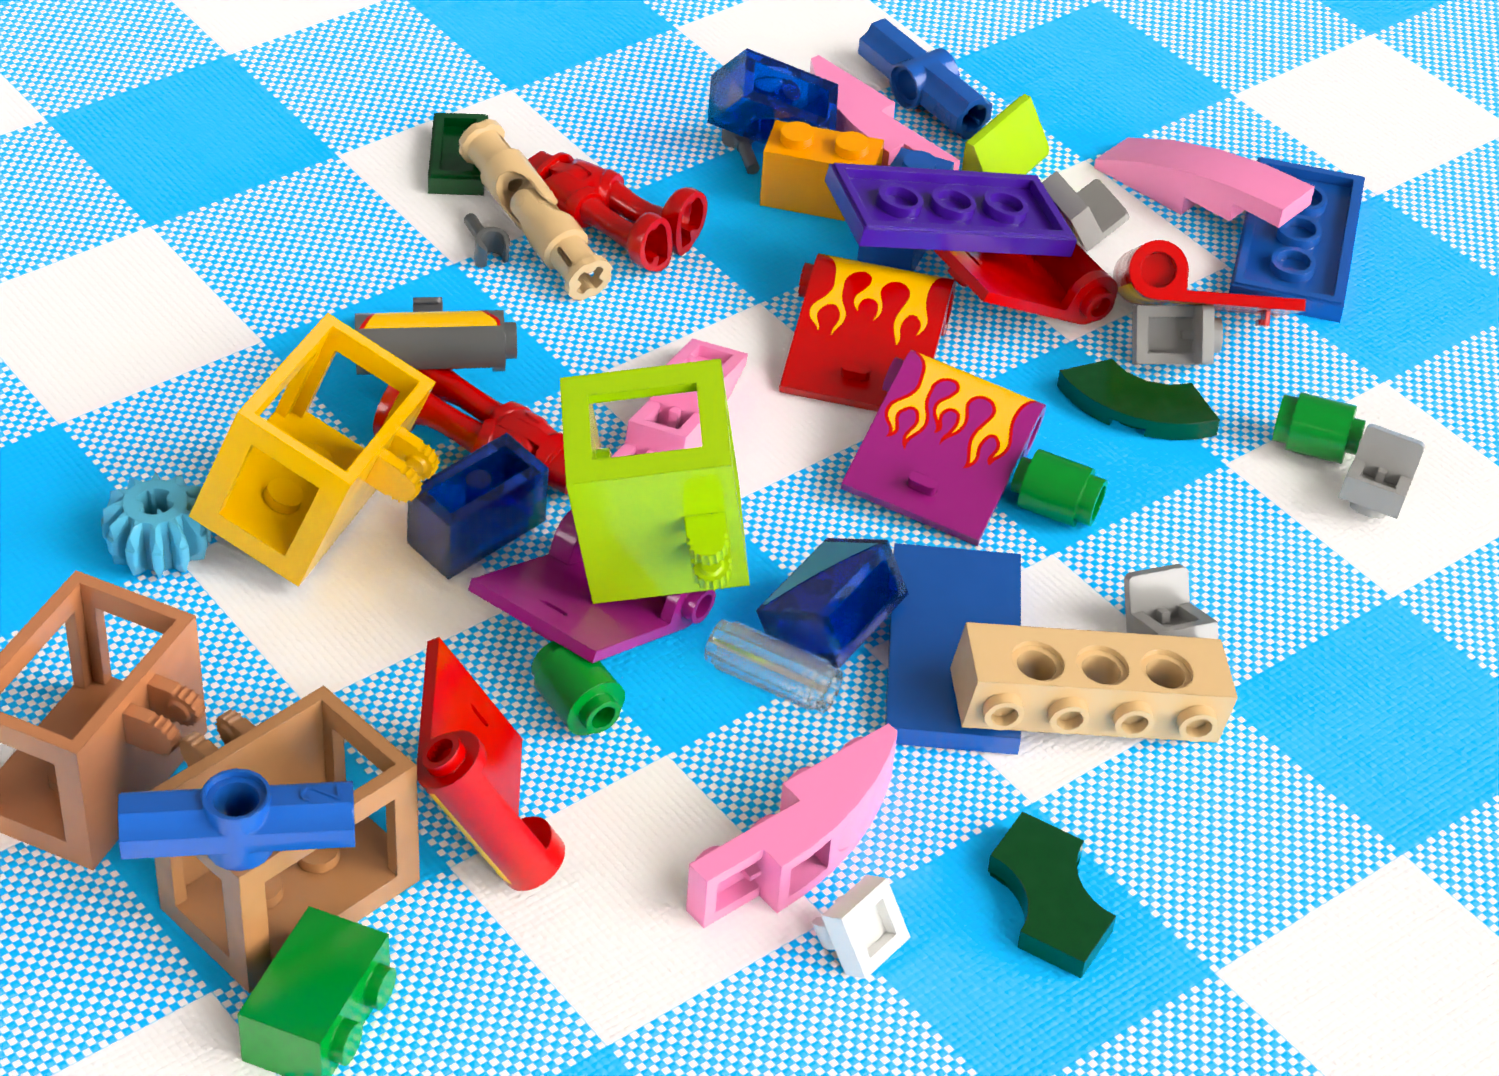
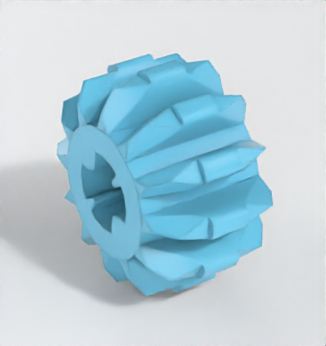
[101,472,213,579]

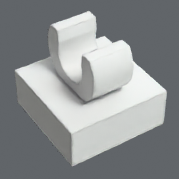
[811,875,910,979]

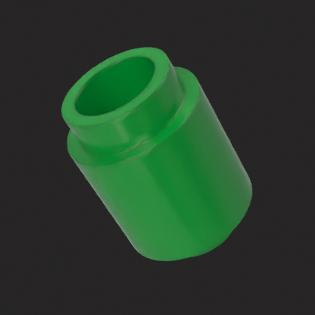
[1272,392,1366,464]
[1011,449,1108,527]
[531,641,625,736]

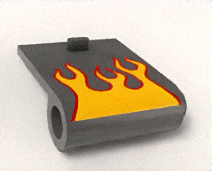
[355,297,517,375]

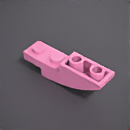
[807,55,960,170]
[686,723,898,928]

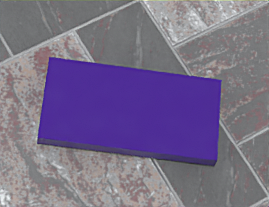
[824,163,1077,257]

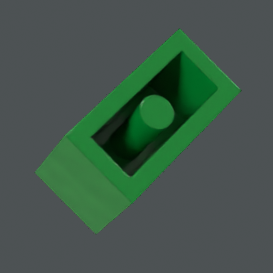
[237,906,397,1076]

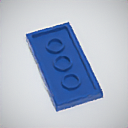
[1229,157,1365,323]
[885,543,1021,755]

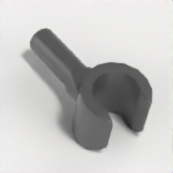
[721,108,760,174]
[464,213,510,268]

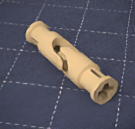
[459,119,612,301]

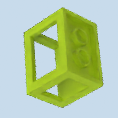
[560,359,750,604]

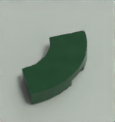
[1057,359,1220,440]

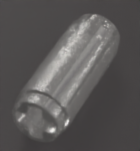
[704,619,843,713]

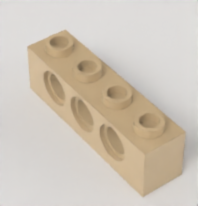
[950,622,1238,743]

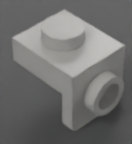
[1042,171,1130,252]
[1132,305,1223,365]
[1338,424,1425,519]
[1124,564,1219,639]

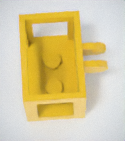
[189,313,440,587]

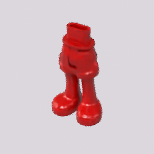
[528,151,708,272]
[373,369,568,495]

